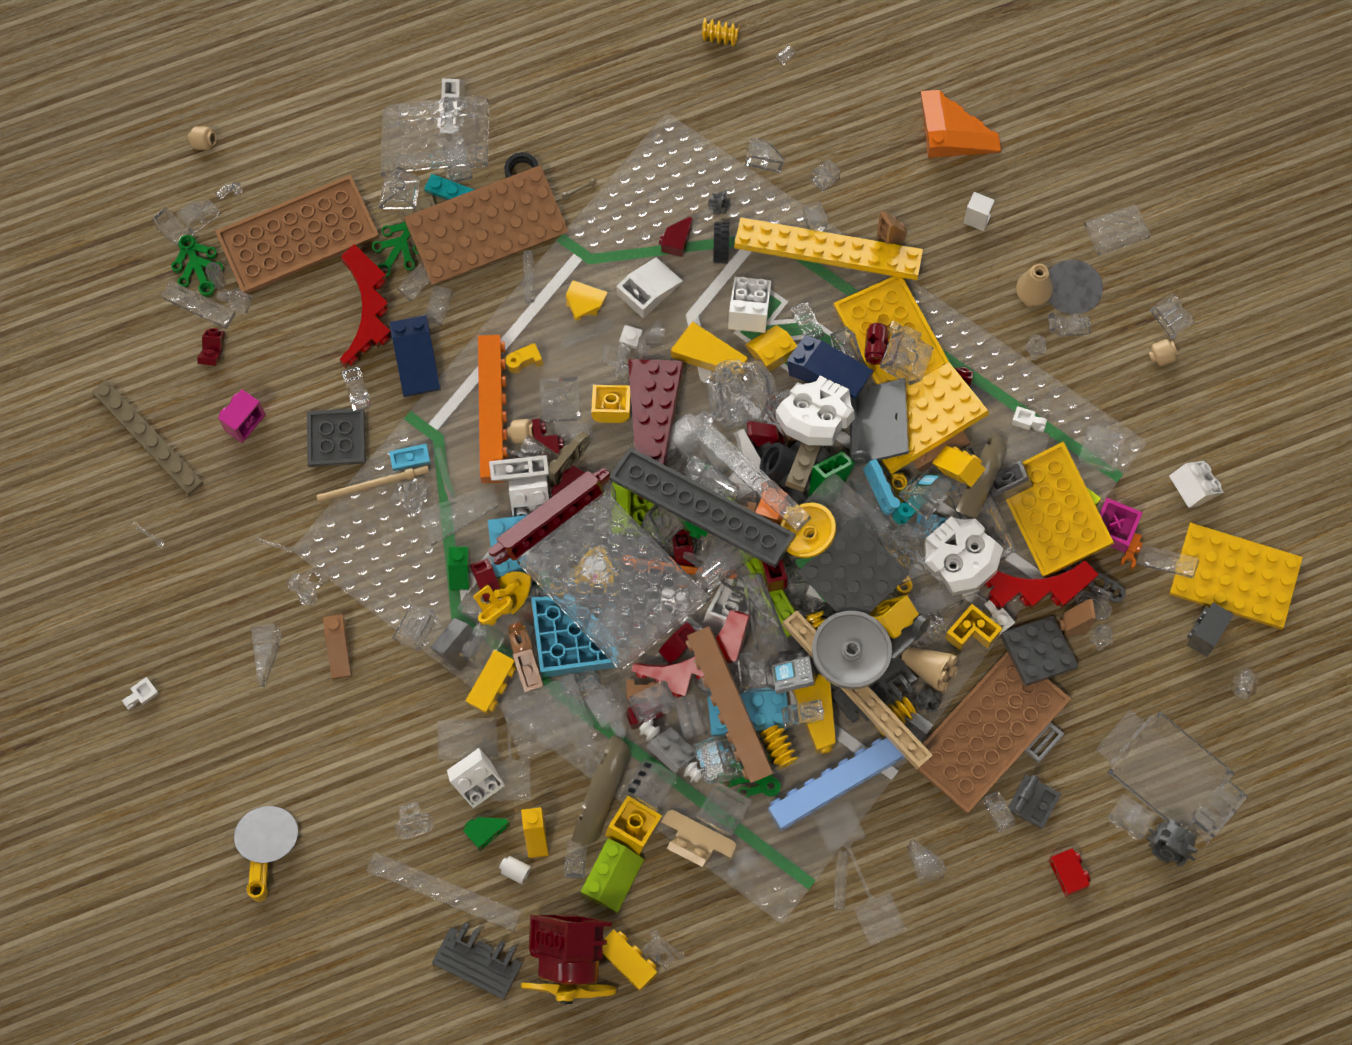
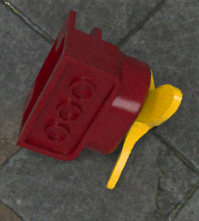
[521,914,617,1004]

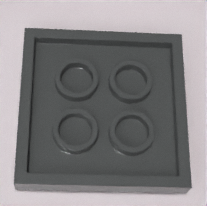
[307,408,366,467]
[1000,616,1078,687]

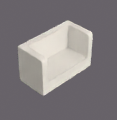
[964,192,994,231]

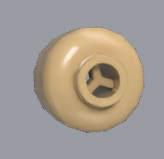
[188,126,217,150]
[1149,339,1178,366]
[507,419,534,444]

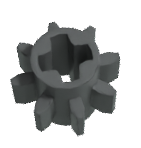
[708,192,731,215]
[916,688,942,714]

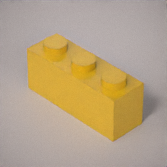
[932,445,986,487]
[465,649,517,715]
[602,929,658,992]

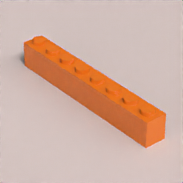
[478,335,508,484]

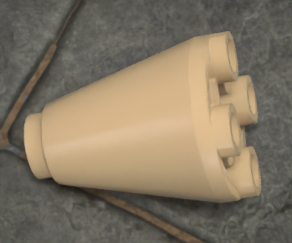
[1016,264,1054,307]
[901,647,958,692]

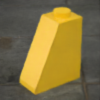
[521,807,549,858]

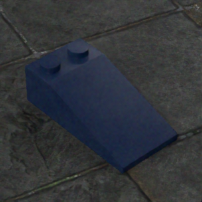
[389,315,441,397]
[787,335,873,399]

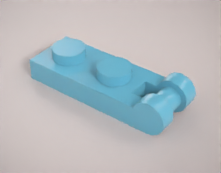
[863,459,900,515]

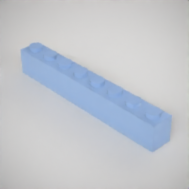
[768,738,905,832]

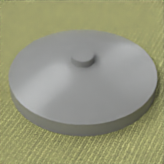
[812,611,892,689]

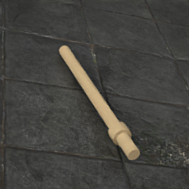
[316,465,430,502]

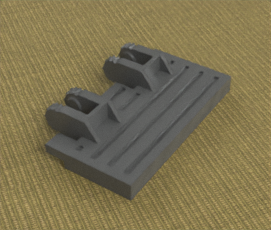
[831,657,918,723]
[432,922,522,1000]

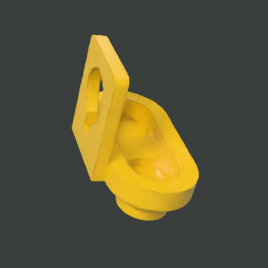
[473,585,513,626]

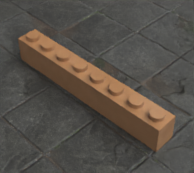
[686,626,774,783]

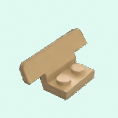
[661,810,736,867]

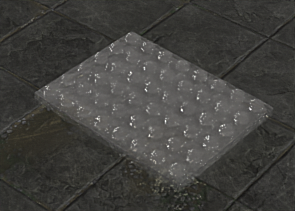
[517,491,710,671]

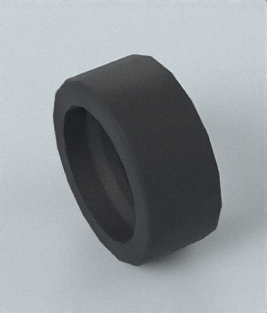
[504,152,538,178]
[759,443,794,482]

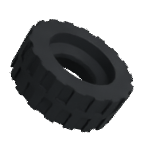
[713,222,729,264]

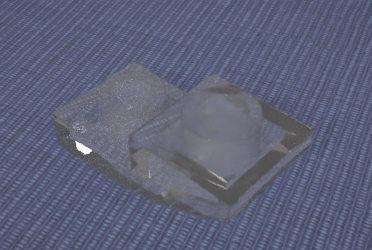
[790,301,824,339]

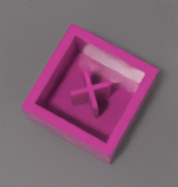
[218,389,266,443]
[1099,498,1143,553]

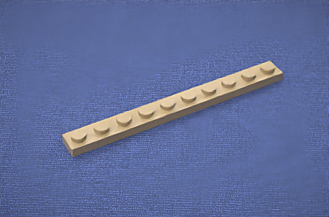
[782,611,933,770]

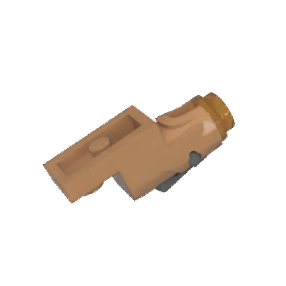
[507,621,544,692]

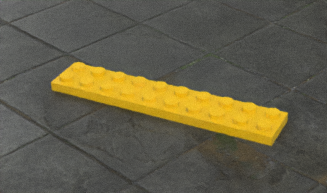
[734,218,923,280]

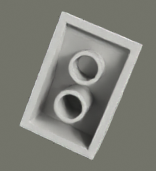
[702,579,760,634]

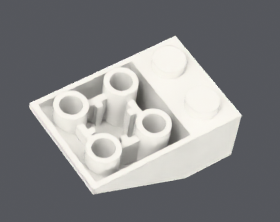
[616,257,683,319]
[728,277,771,333]

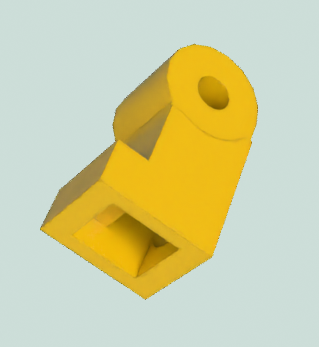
[506,343,544,373]

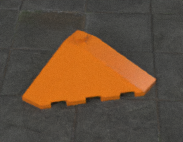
[921,90,1001,158]

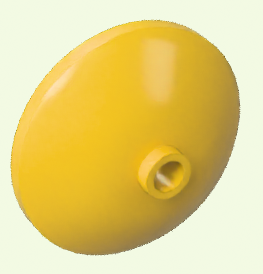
[780,503,836,558]

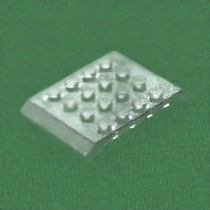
[380,95,489,177]

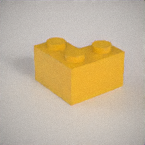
[945,604,1002,650]

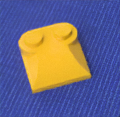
[591,385,631,423]

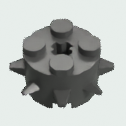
[1146,820,1197,866]

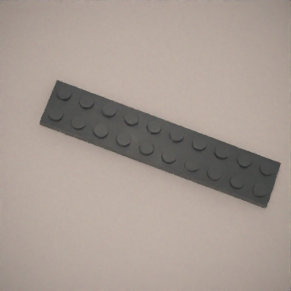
[609,447,796,568]

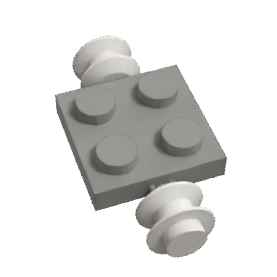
[639,720,705,783]

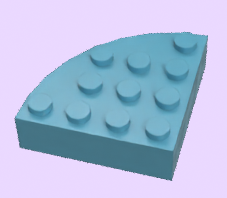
[531,596,620,678]

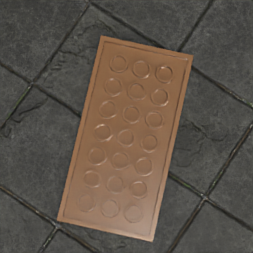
[404,165,569,286]
[215,175,380,295]
[907,651,1071,815]

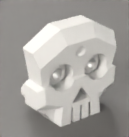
[776,376,855,445]
[924,516,1003,596]

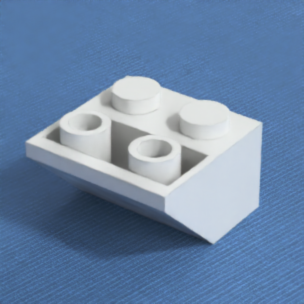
[1169,461,1224,508]
[508,476,549,517]
[447,748,505,808]

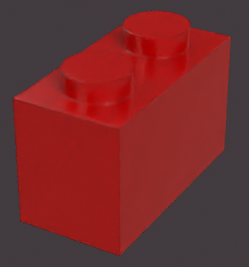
[1048,848,1091,898]

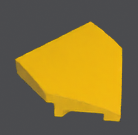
[565,280,607,321]

